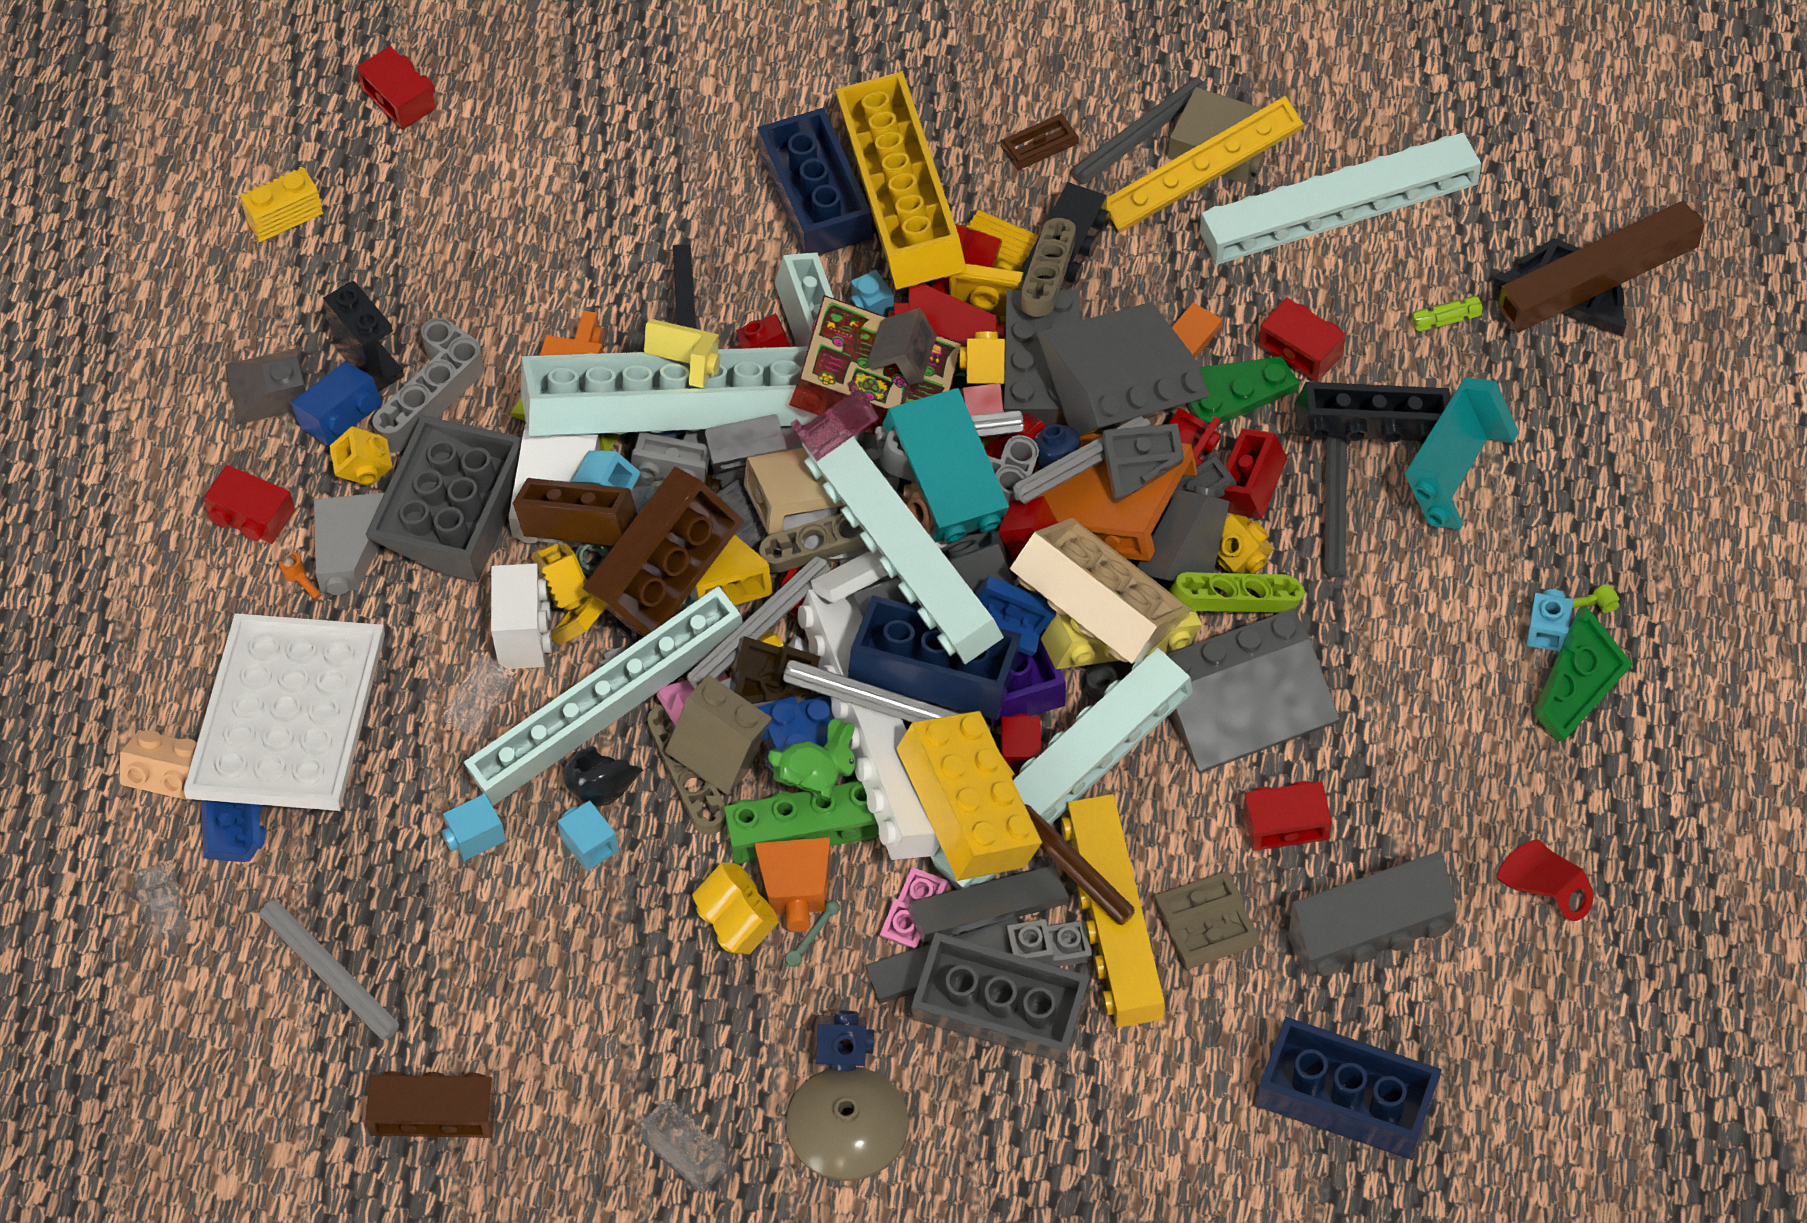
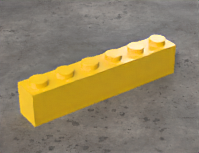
[1061,794,1165,1028]

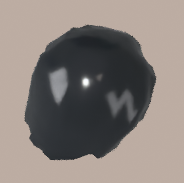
[563,746,644,807]

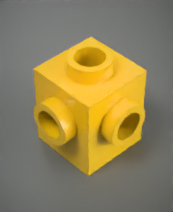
[330,426,393,486]
[1217,514,1275,574]

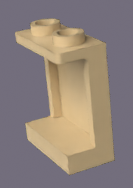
[744,448,845,535]

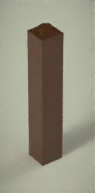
[1498,200,1704,333]

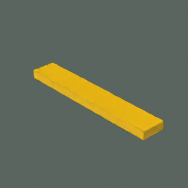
[1107,96,1304,233]

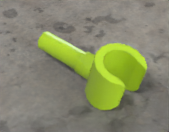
[1572,584,1619,613]

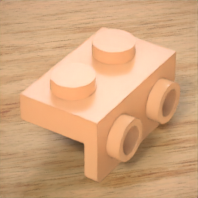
[120,730,197,800]

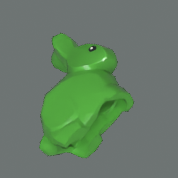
[768,718,855,800]

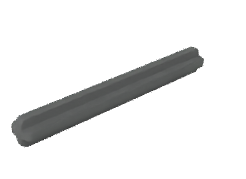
[1072,77,1207,184]
[1325,437,1347,578]

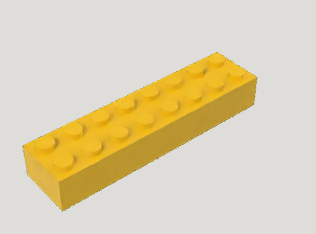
[835,71,967,290]

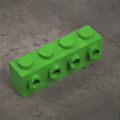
[724,778,879,864]

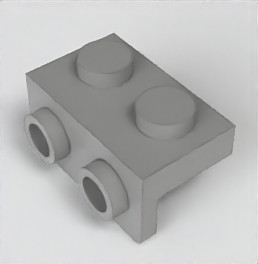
[631,432,711,484]

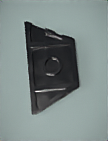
[1493,238,1627,337]

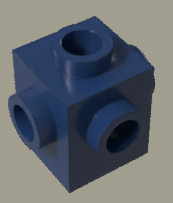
[816,1010,874,1071]

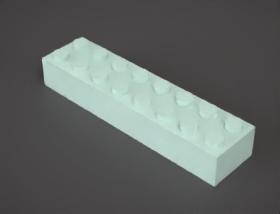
[521,346,828,437]

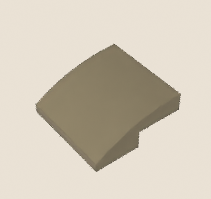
[1154,871,1260,970]

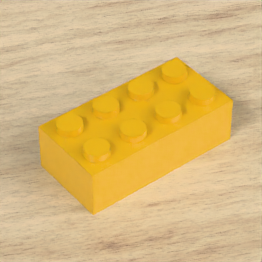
[896,711,1042,881]

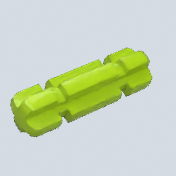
[1412,296,1483,332]

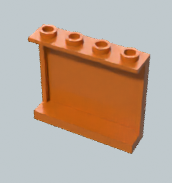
[1031,434,1197,561]

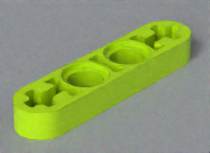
[1169,572,1305,613]

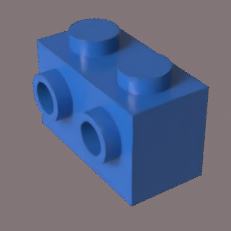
[291,361,382,446]

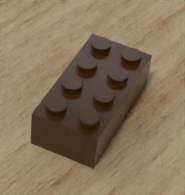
[582,466,744,637]

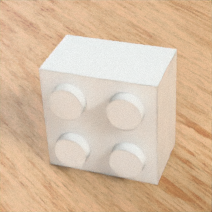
[491,563,552,669]

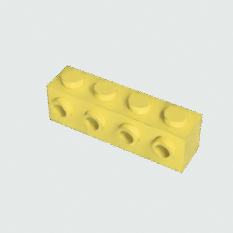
[1041,611,1202,670]

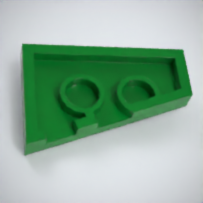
[1186,356,1300,425]
[1533,607,1633,742]

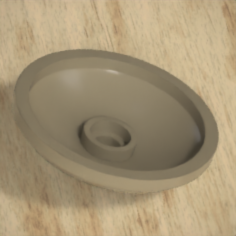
[786,1067,909,1181]

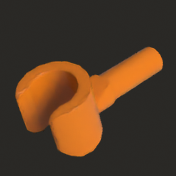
[279,552,322,600]

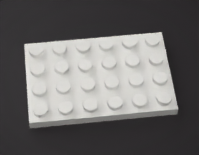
[184,614,385,811]

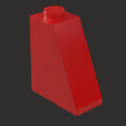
[909,283,1006,355]

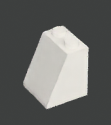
[509,424,601,548]

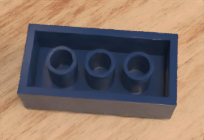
[757,107,873,255]
[848,595,1022,720]
[1256,1016,1442,1160]

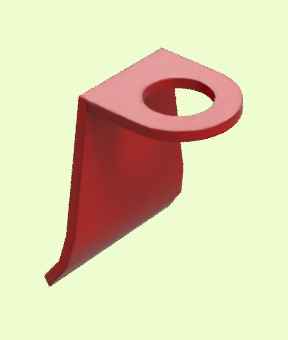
[1496,839,1593,921]

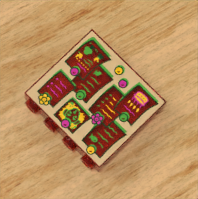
[789,295,962,435]

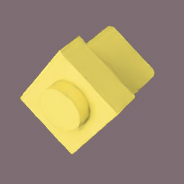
[644,319,721,388]

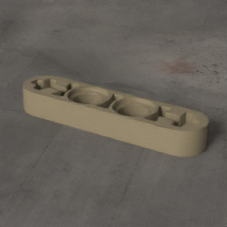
[1021,218,1076,317]
[759,513,867,572]
[647,705,726,835]

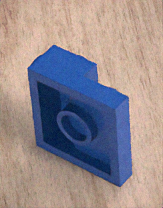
[758,695,834,785]

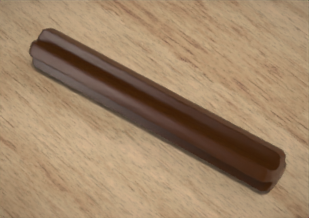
[1025,804,1135,925]

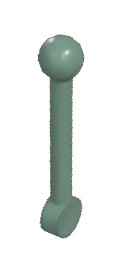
[786,900,840,967]

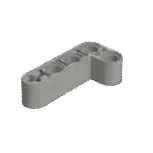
[372,318,484,453]
[881,428,1039,504]

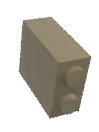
[1168,87,1272,184]
[665,674,772,795]

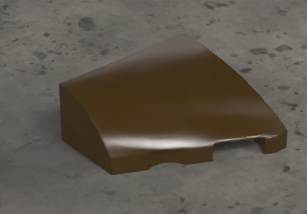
[730,636,821,704]

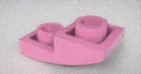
[880,867,949,949]

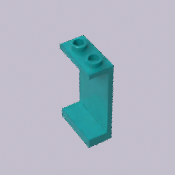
[1405,377,1519,530]
[883,388,1009,543]

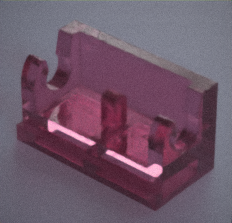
[791,380,879,461]

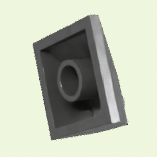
[225,348,306,424]

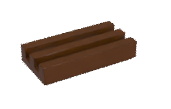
[1001,113,1079,171]

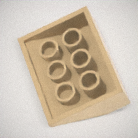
[1010,518,1192,664]

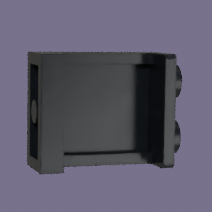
[323,281,404,392]

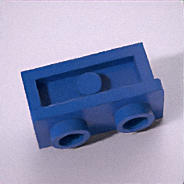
[974,576,1057,656]
[201,800,265,862]

